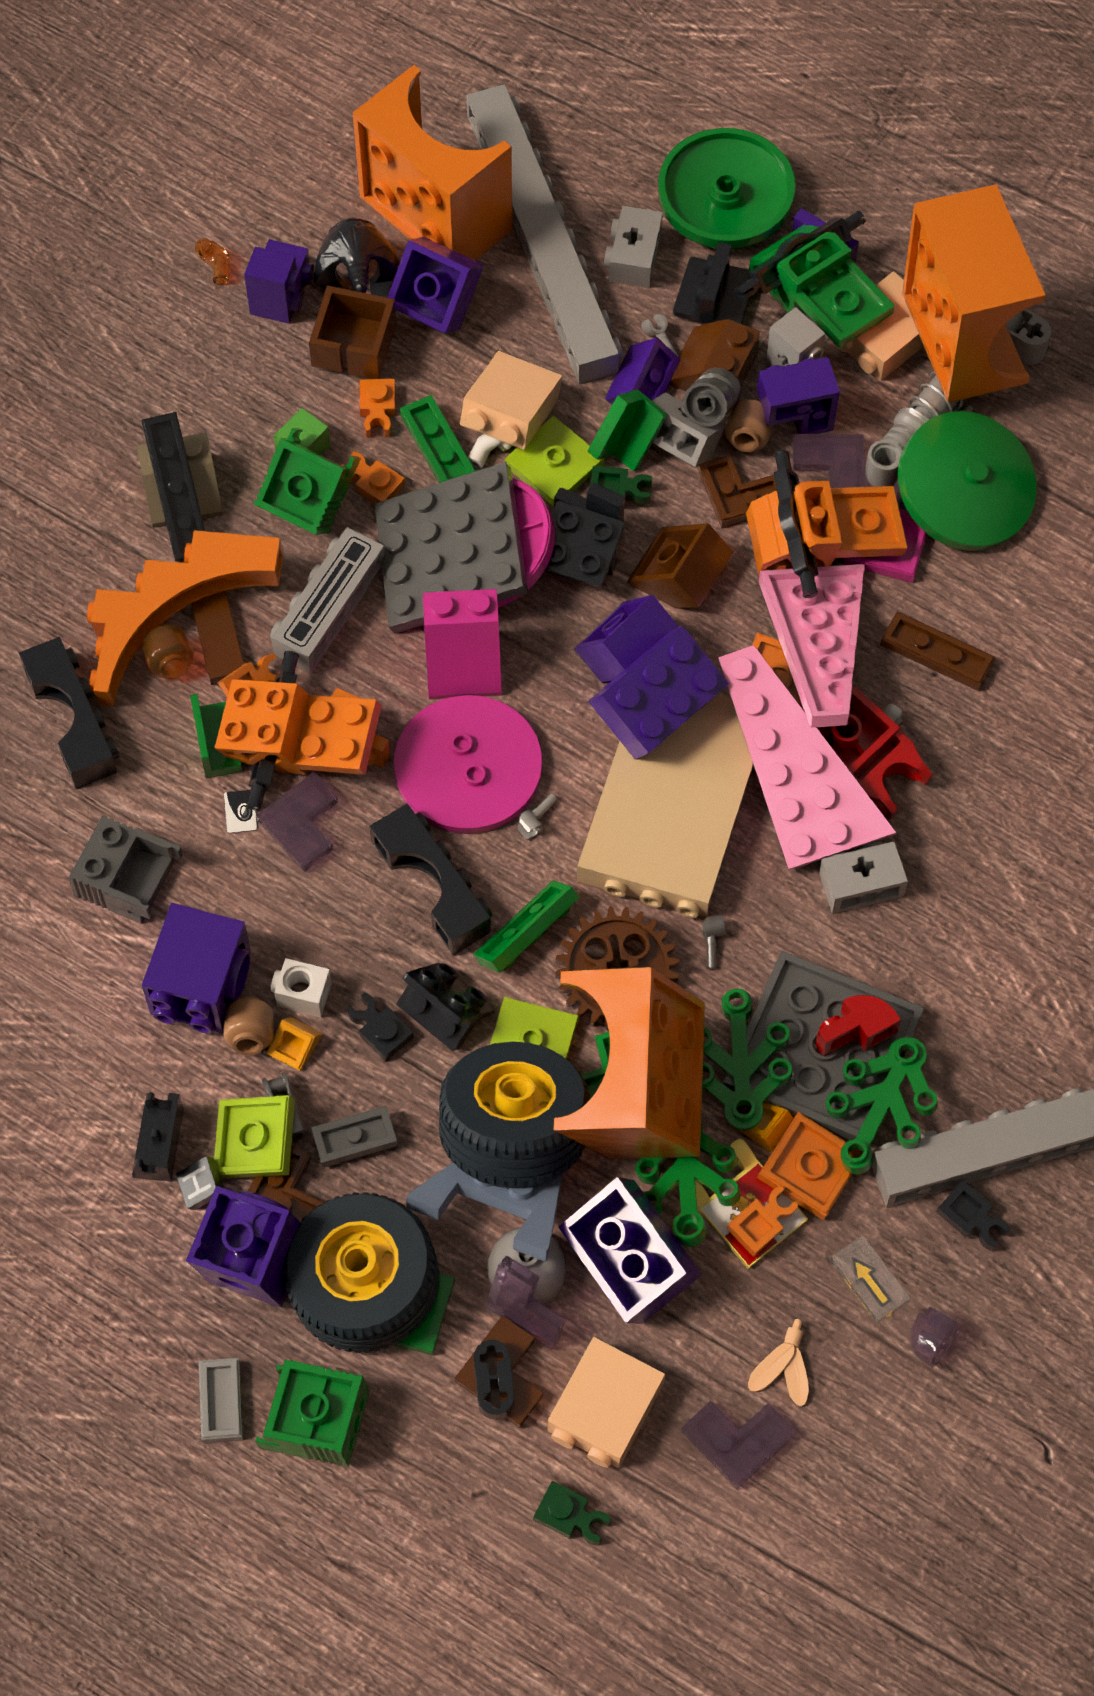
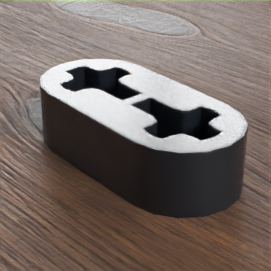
[474,1340,514,1420]

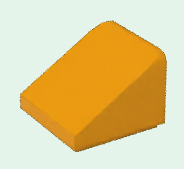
[267,1017,323,1071]
[739,1103,793,1153]

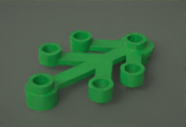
[702,988,792,1131]
[826,1037,938,1174]
[635,1122,741,1247]

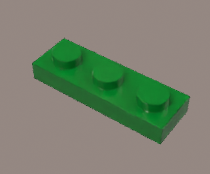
[400,395,475,483]
[473,880,580,973]

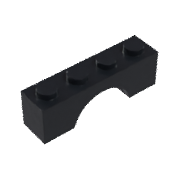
[18,637,119,789]
[369,803,493,956]

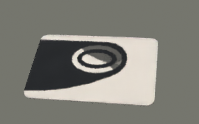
[224,790,257,833]

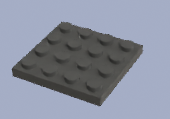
[375,462,528,633]
[723,951,924,1140]

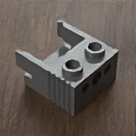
[68,815,183,924]

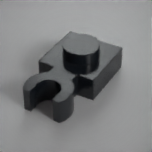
[346,992,414,1062]
[936,1180,1010,1251]

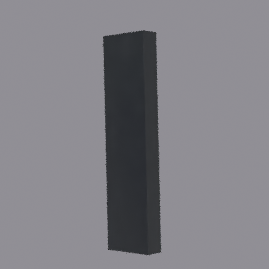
[141,412,205,561]

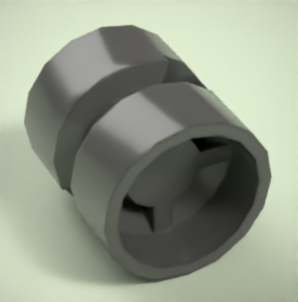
[683,367,741,427]

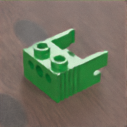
[253,428,361,535]
[255,1359,370,1468]

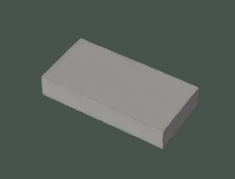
[199,1358,243,1443]

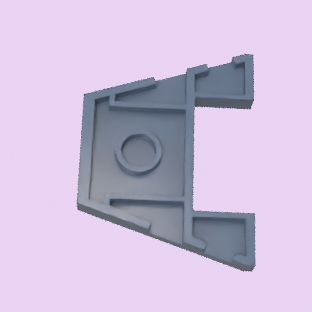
[406,1163,563,1262]

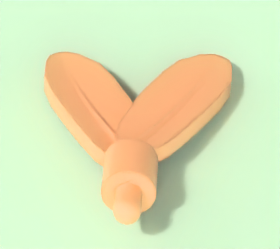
[748,1319,809,1407]

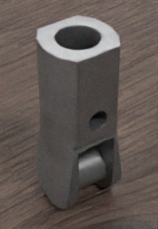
[261,1071,309,1143]

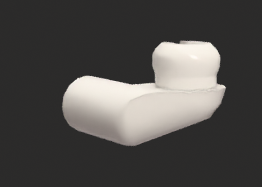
[468,434,512,470]

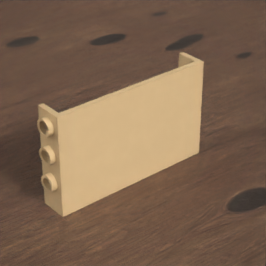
[577,692,753,918]

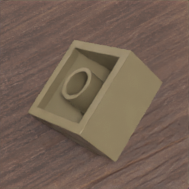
[136,433,223,528]

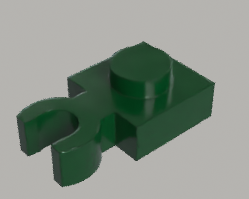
[590,465,653,505]
[533,1481,611,1546]

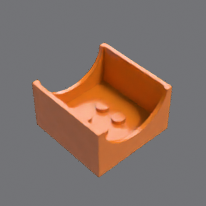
[353,65,513,260]
[902,184,1046,403]
[554,967,705,1159]

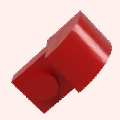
[815,995,901,1057]

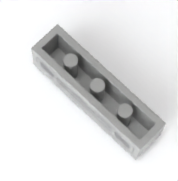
[270,527,385,674]

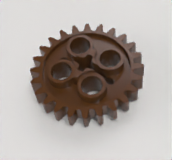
[555,906,679,1031]

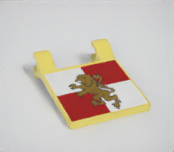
[695,1139,808,1269]

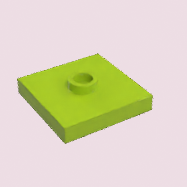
[504,416,605,507]
[490,997,578,1059]
[214,1095,295,1179]

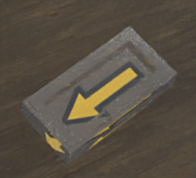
[830,1235,910,1324]

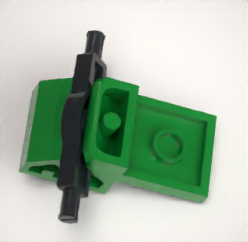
[735,211,895,349]

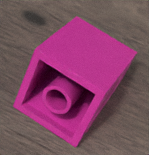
[423,589,502,699]

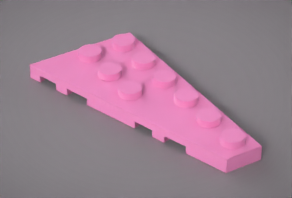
[758,564,865,728]
[718,645,897,870]

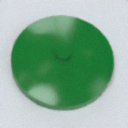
[658,128,795,249]
[898,411,1037,551]

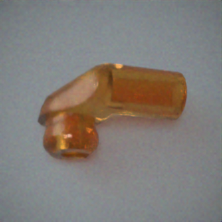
[195,238,230,285]

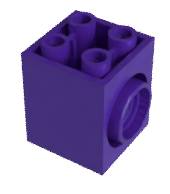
[142,903,251,1034]
[186,1186,301,1308]

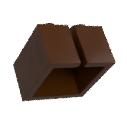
[309,286,397,379]

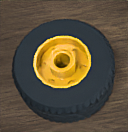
[439,1041,590,1188]
[282,1192,440,1353]

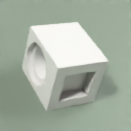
[270,958,332,1018]

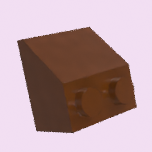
[669,319,760,391]
[627,523,734,608]

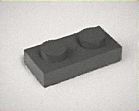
[311,1106,398,1168]

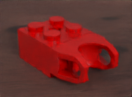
[816,684,933,820]

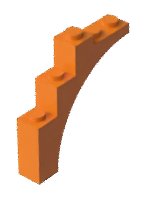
[87,530,284,706]

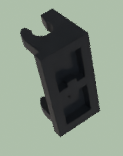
[132,1092,184,1182]

